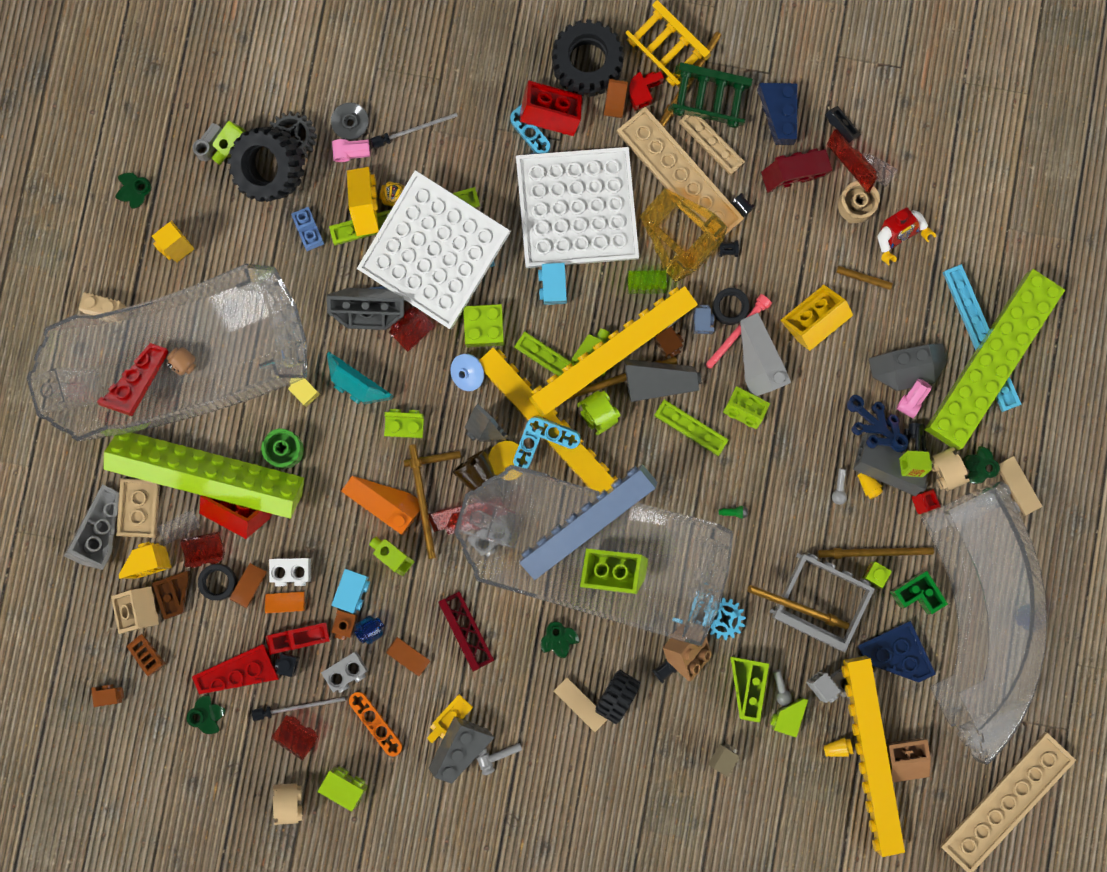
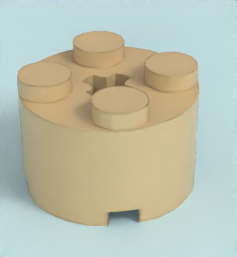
[838,181,880,223]
[931,447,970,492]
[273,783,303,825]

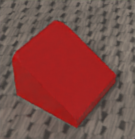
[912,489,940,514]

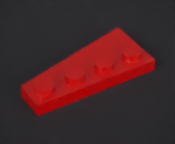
[97,343,169,416]
[192,644,279,694]

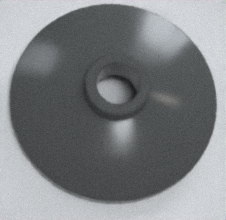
[331,103,369,140]

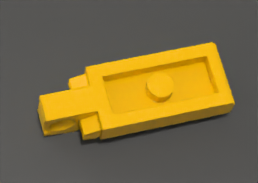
[427,694,473,743]

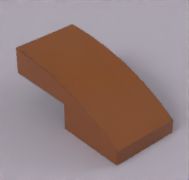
[604,79,628,118]
[230,563,267,609]
[386,637,430,676]

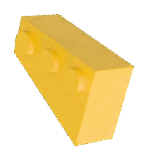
[152,220,194,263]

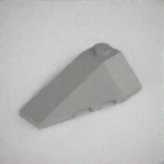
[740,313,791,396]
[64,484,119,570]

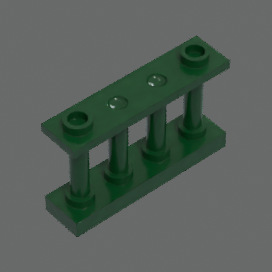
[668,62,753,128]

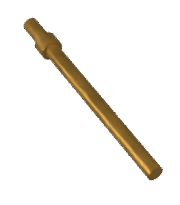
[659,32,722,127]
[569,357,677,400]
[409,444,436,559]
[817,547,934,559]
[747,585,850,630]

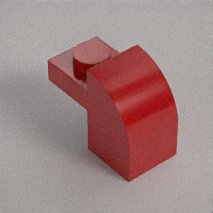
[628,71,664,111]

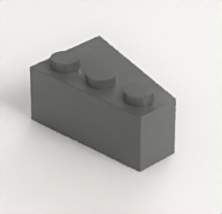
[429,716,494,784]

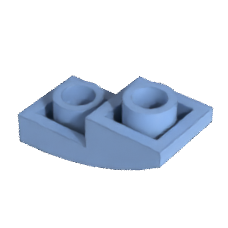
[291,207,324,251]

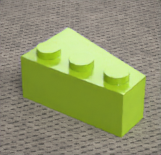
[730,656,770,723]

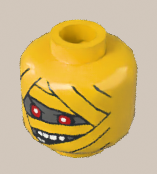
[379,181,405,207]

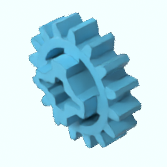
[703,598,746,640]

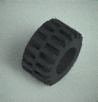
[595,670,641,724]

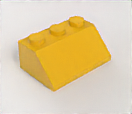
[781,285,853,351]
[119,542,172,579]

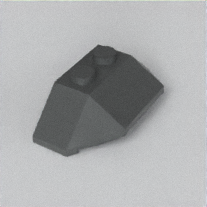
[327,288,404,330]
[868,343,947,391]

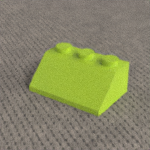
[580,548,648,594]

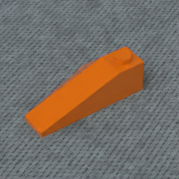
[341,476,420,536]

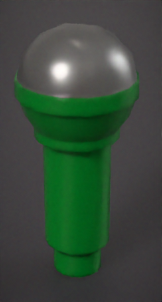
[719,506,748,519]

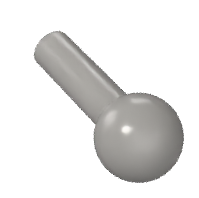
[832,468,847,505]
[773,669,792,706]

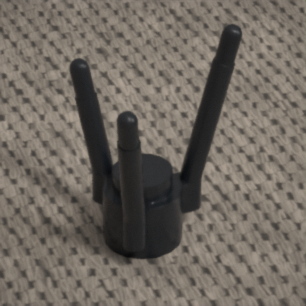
[901,423,927,453]

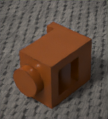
[331,610,358,640]
[91,684,124,707]

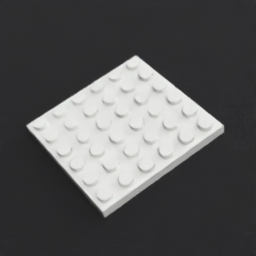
[516,147,639,268]
[357,171,511,329]

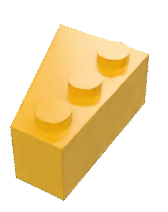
[347,167,379,236]

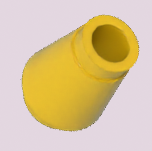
[857,473,883,500]
[824,737,854,757]

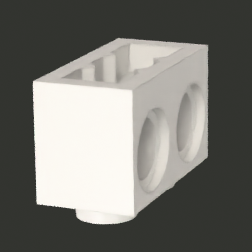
[269,558,311,586]

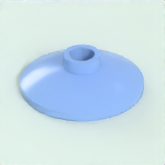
[450,354,484,391]

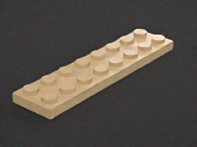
[616,107,744,244]
[940,732,1076,872]

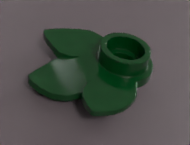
[115,173,152,209]
[962,446,1000,484]
[540,621,579,658]
[186,695,226,734]

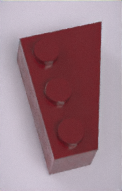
[761,148,833,193]

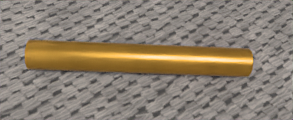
[836,266,893,290]
[403,451,461,467]

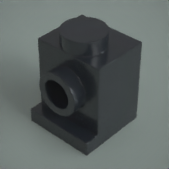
[275,653,300,677]

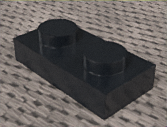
[825,106,861,144]

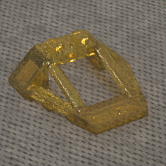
[640,188,728,282]

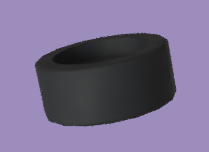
[712,288,749,325]
[198,564,237,600]

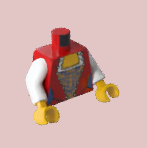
[877,207,936,265]

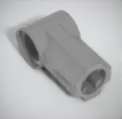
[193,123,222,161]

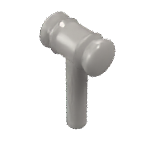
[476,743,522,775]

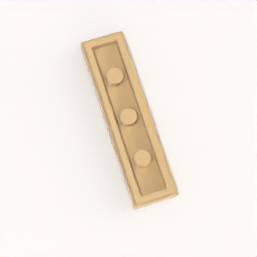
[679,115,745,176]

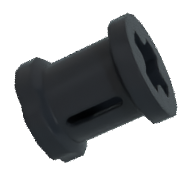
[731,193,755,218]
[718,240,739,257]
[651,659,677,683]

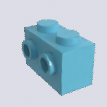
[538,263,567,305]
[331,569,370,614]

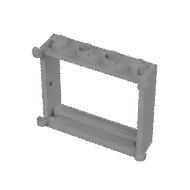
[770,553,875,652]

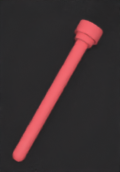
[706,294,772,369]

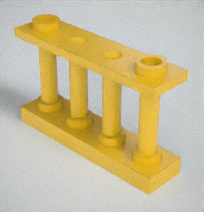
[625,0,711,88]

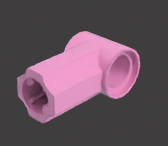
[332,139,370,162]
[896,379,932,419]

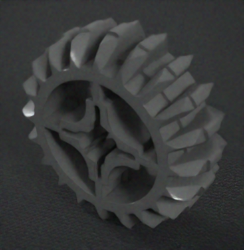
[270,111,317,158]

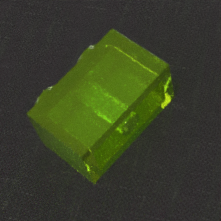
[627,270,667,294]

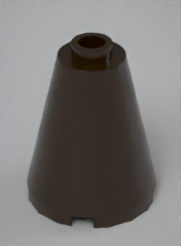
[453,450,503,505]

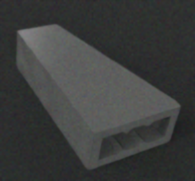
[624,359,702,402]
[853,433,928,496]

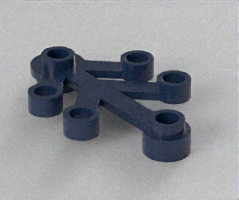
[847,395,908,452]

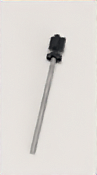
[370,113,458,149]
[252,697,345,721]

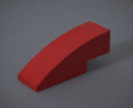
[265,622,330,655]

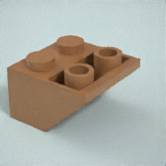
[662,622,712,682]
[886,738,931,783]

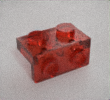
[388,307,435,352]
[180,532,225,568]
[271,715,318,761]

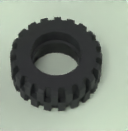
[552,19,624,97]
[228,127,305,202]

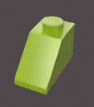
[770,698,808,738]

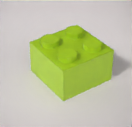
[463,304,504,348]
[317,766,368,812]

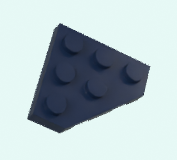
[857,621,936,683]

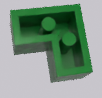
[889,571,948,614]

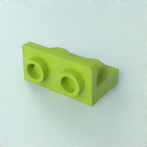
[723,386,770,429]
[384,409,424,439]

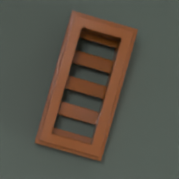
[126,634,166,677]

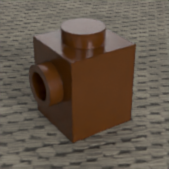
[654,326,684,358]

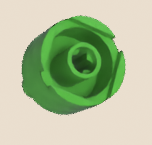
[261,429,304,469]

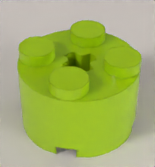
[577,391,621,435]

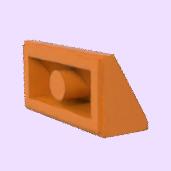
[265,592,305,613]

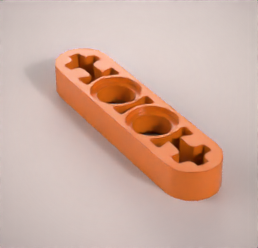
[349,692,403,757]

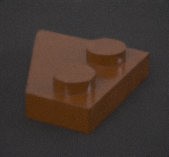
[152,571,190,620]

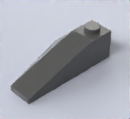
[465,404,509,442]

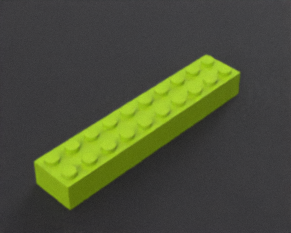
[924,269,1065,451]
[104,429,304,519]

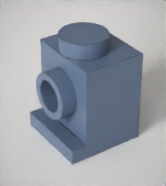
[693,305,714,334]

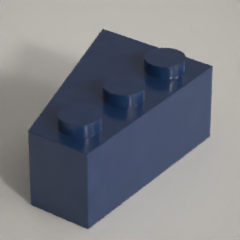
[757,83,797,145]

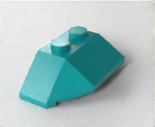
[327,352,394,404]

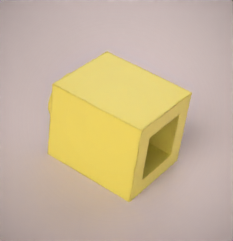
[288,376,320,407]

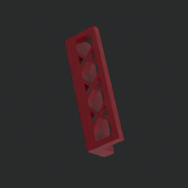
[438,591,494,672]

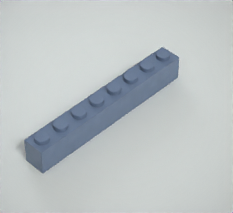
[519,464,658,580]

